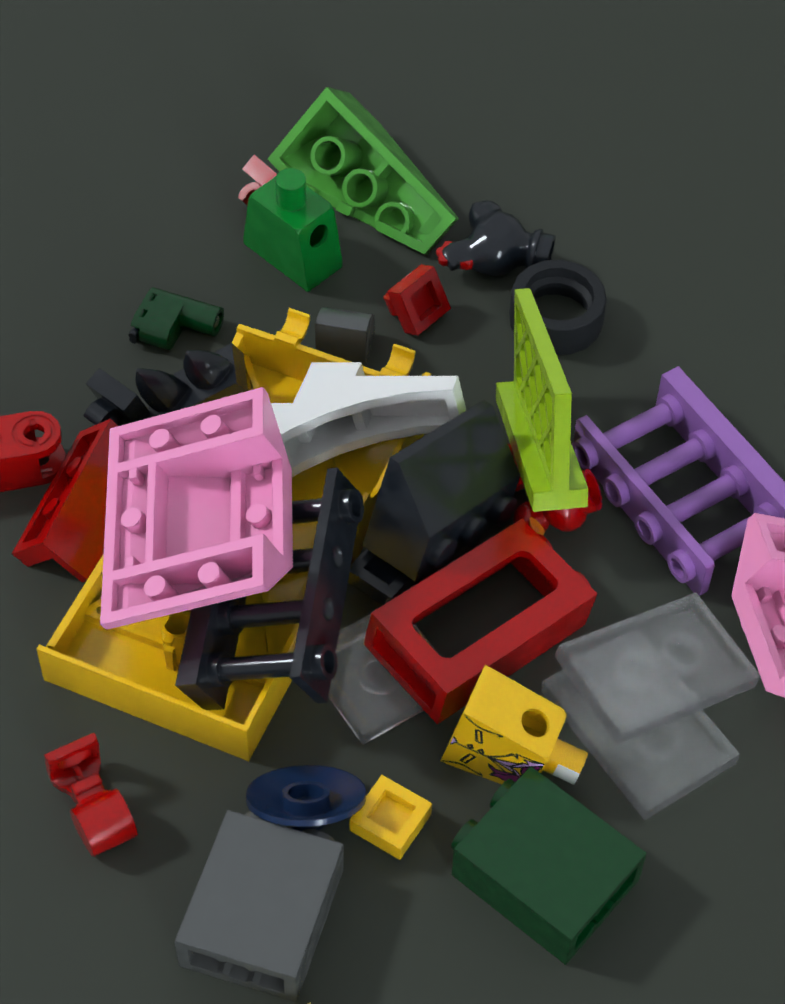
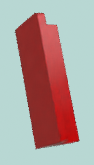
[12,419,118,582]

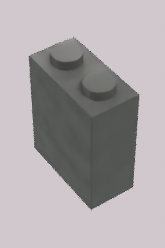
[175,810,344,1003]

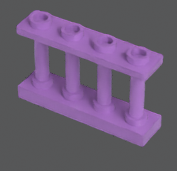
[572,366,785,596]

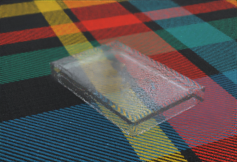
[554,592,760,745]
[541,629,740,820]

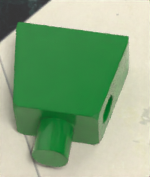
[243,168,343,292]

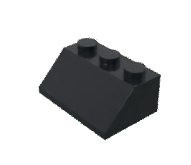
[362,400,521,581]

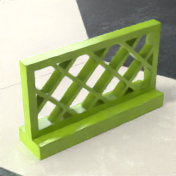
[496,288,588,512]

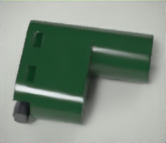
[128,287,224,350]

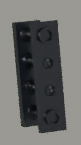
[175,468,364,710]

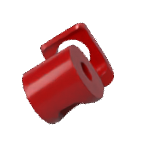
[44,733,138,857]

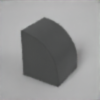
[315,307,375,367]

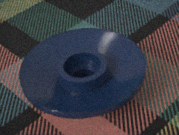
[246,765,366,832]

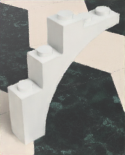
[271,362,466,477]

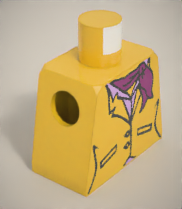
[441,665,588,785]

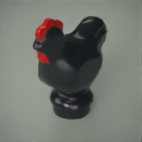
[436,200,556,276]

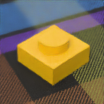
[349,775,433,860]

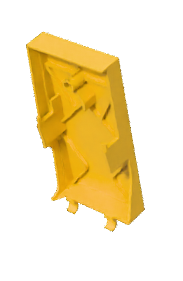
[36,308,431,762]

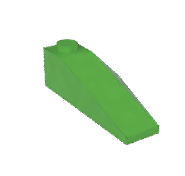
[268,87,459,255]

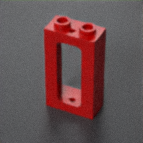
[363,519,598,724]

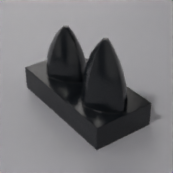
[135,343,248,418]

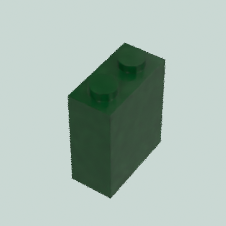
[451,766,647,965]

